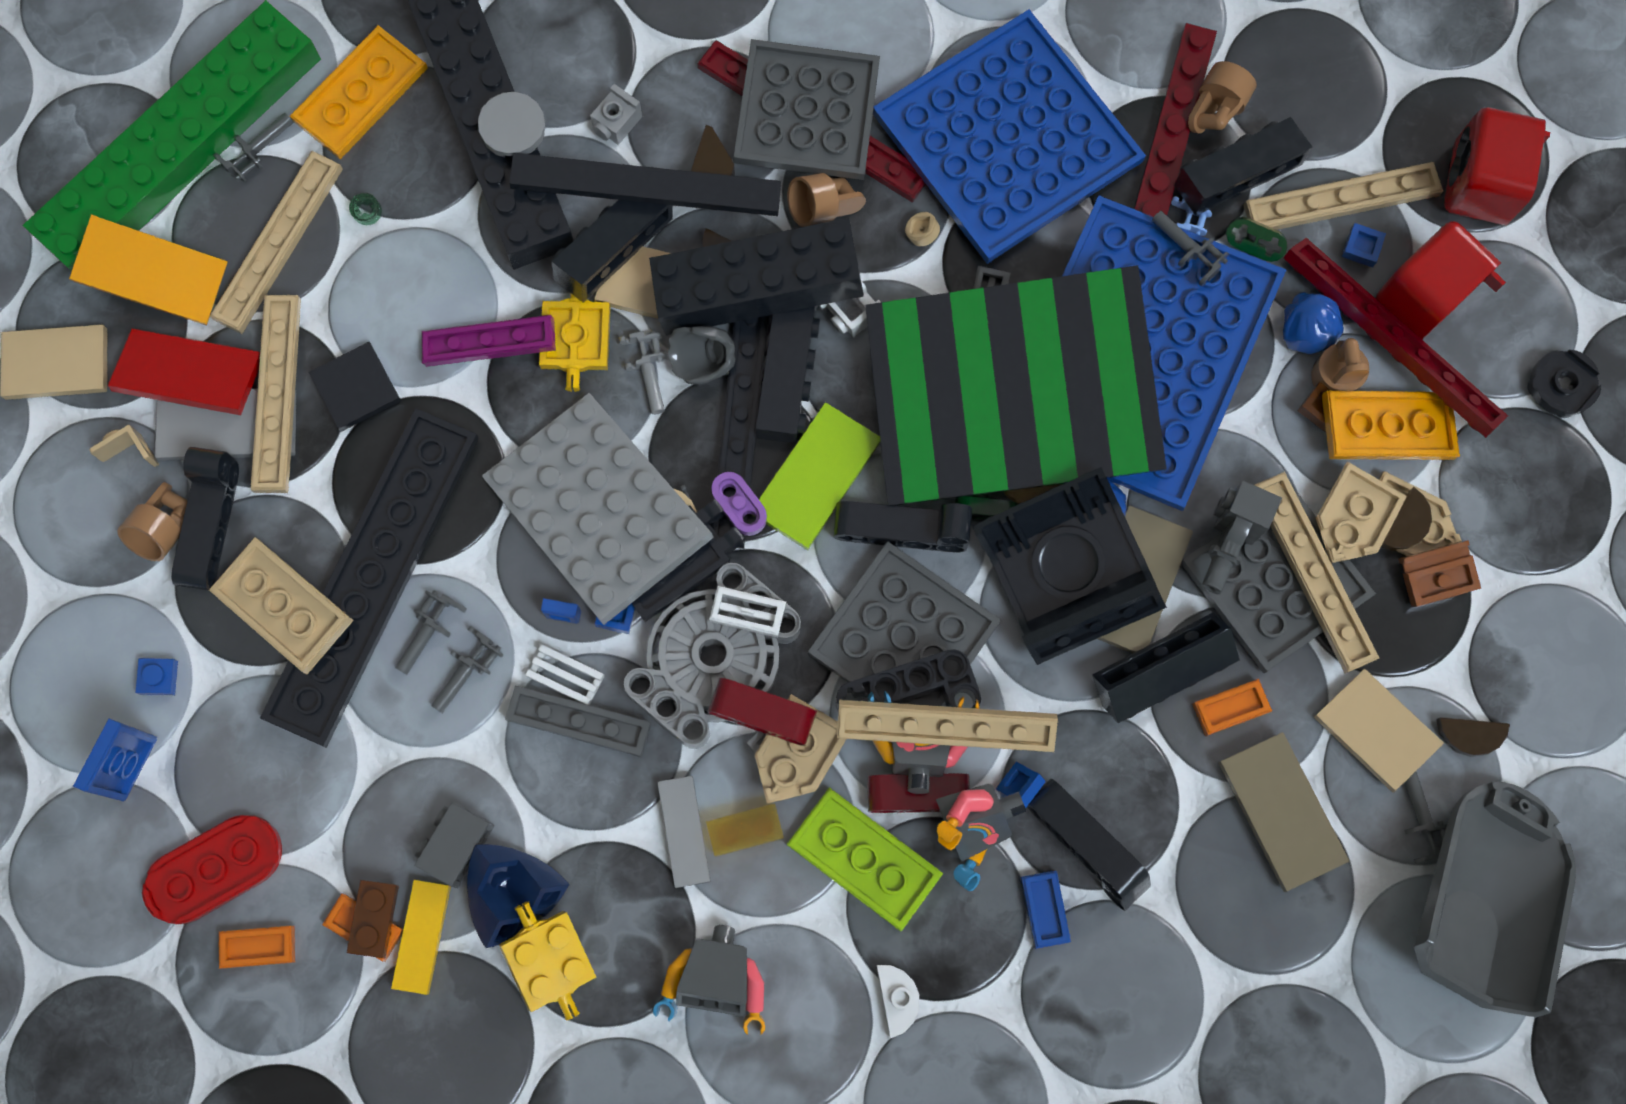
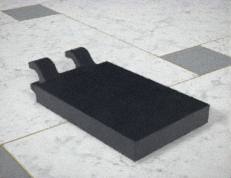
[632,499,745,622]

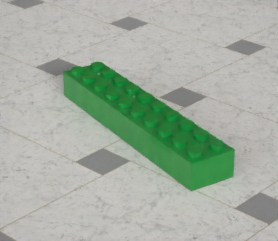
[22,0,321,272]

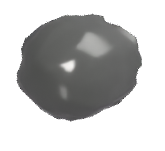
[668,325,736,385]

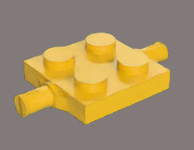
[539,293,611,392]
[499,901,596,1020]

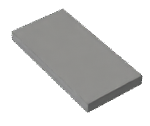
[155,389,296,461]

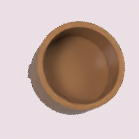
[1188,61,1257,133]
[787,173,866,227]
[1311,338,1370,391]
[117,482,188,561]

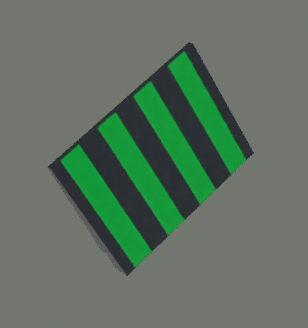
[865,265,1167,506]

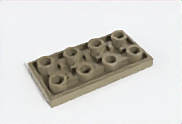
[1097,505,1193,654]
[1218,732,1350,892]

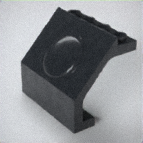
[972,467,1167,665]

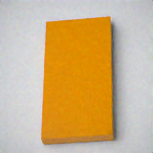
[290,25,428,160]
[69,215,228,326]
[1322,391,1460,460]

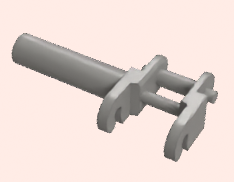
[619,331,667,415]

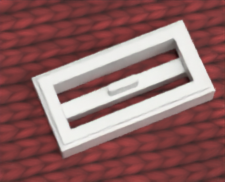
[709,586,786,638]
[526,644,605,705]

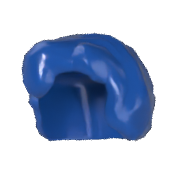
[1283,292,1344,354]

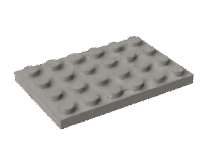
[482,393,714,625]

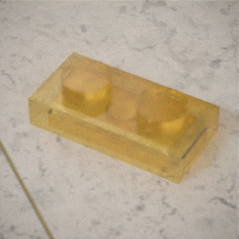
[706,803,784,857]

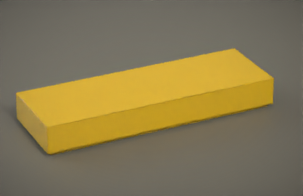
[391,880,451,995]

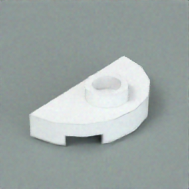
[876,965,919,1038]

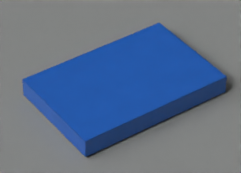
[73,718,157,802]

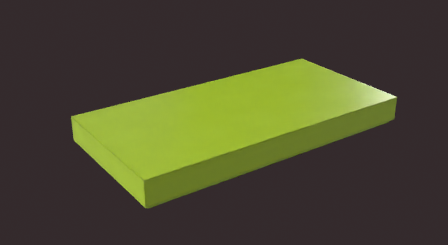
[751,402,881,551]
[787,788,943,932]

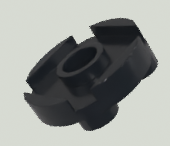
[1527,349,1601,419]

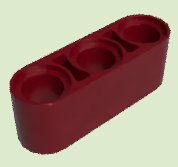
[707,678,817,746]
[867,773,970,813]

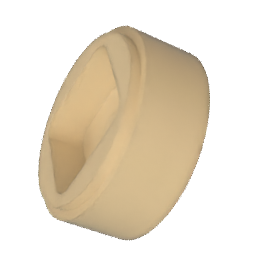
[905,212,940,246]

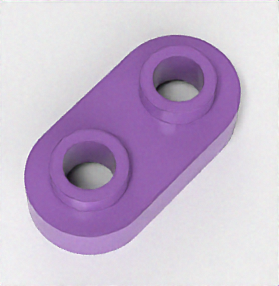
[712,472,767,536]

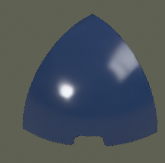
[467,844,569,948]

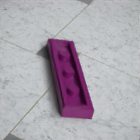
[421,315,556,367]

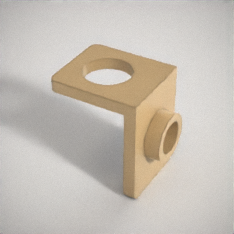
[89,425,159,467]

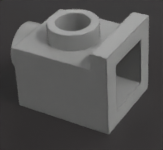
[590,84,642,145]

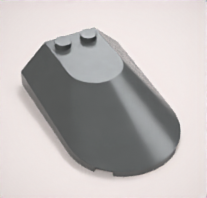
[1414,782,1576,1018]

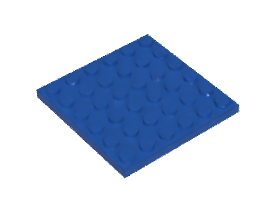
[873,9,1146,264]

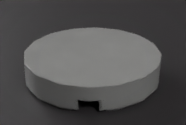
[478,92,546,157]

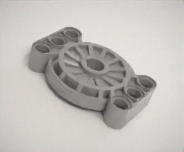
[623,563,801,749]

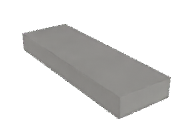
[658,776,711,888]

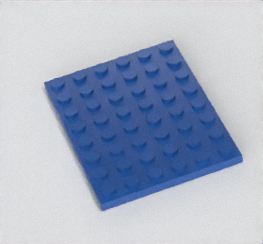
[1062,196,1286,511]

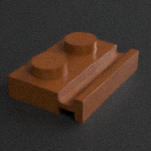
[1399,540,1482,607]

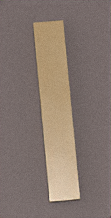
[210,151,343,334]
[1243,162,1443,230]
[251,295,301,493]
[1255,472,1379,674]
[837,700,1058,752]

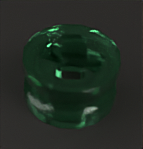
[349,193,382,225]

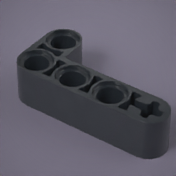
[171,446,239,590]
[833,501,972,553]
[835,649,981,711]
[1027,779,1151,911]

